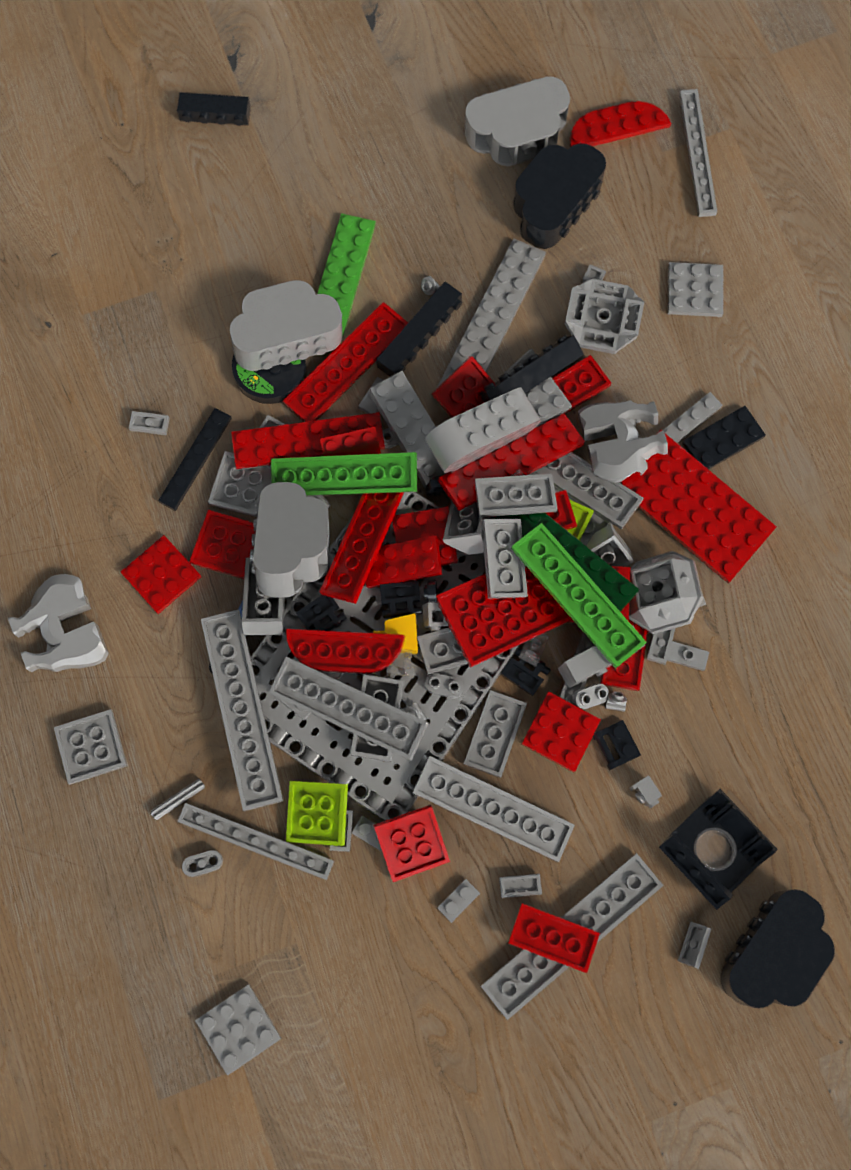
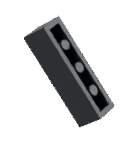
[177,92,251,126]

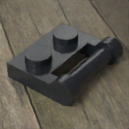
[593,720,641,771]

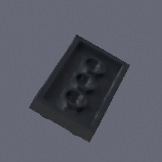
[682,406,766,469]

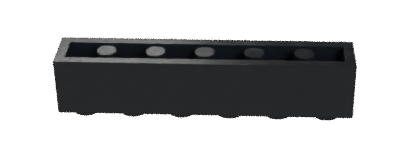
[376,281,462,377]
[479,335,584,403]

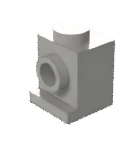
[421,602,448,631]
[629,775,662,809]

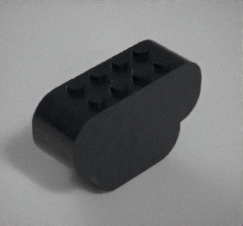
[513,143,606,249]
[720,889,835,1008]

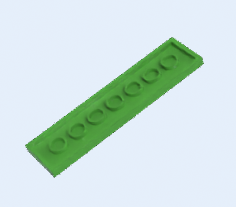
[317,213,376,350]
[271,452,417,496]
[511,523,647,669]

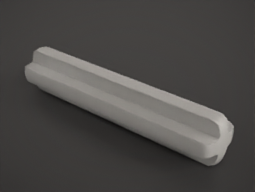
[150,779,205,820]

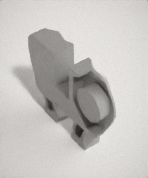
[578,400,668,483]
[8,574,109,672]

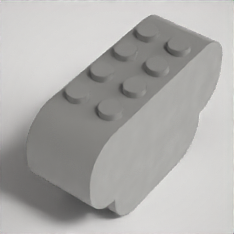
[465,77,570,166]
[230,280,342,371]
[425,387,541,473]
[250,482,330,598]

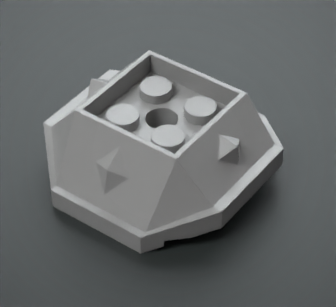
[565,279,644,354]
[629,551,703,634]

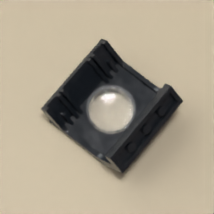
[659,789,778,910]

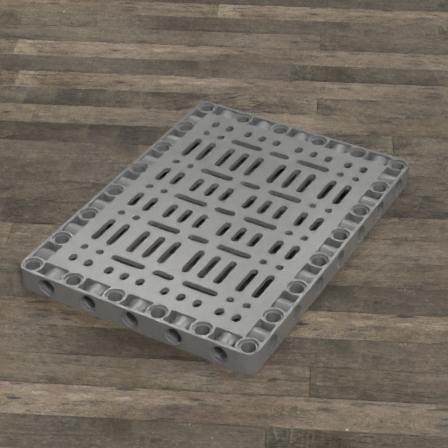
[251,492,520,821]

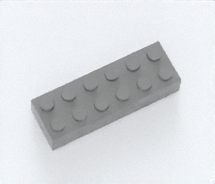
[370,371,449,489]

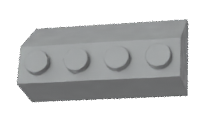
[443,501,493,555]

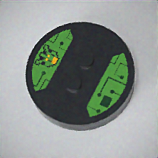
[232,355,307,404]

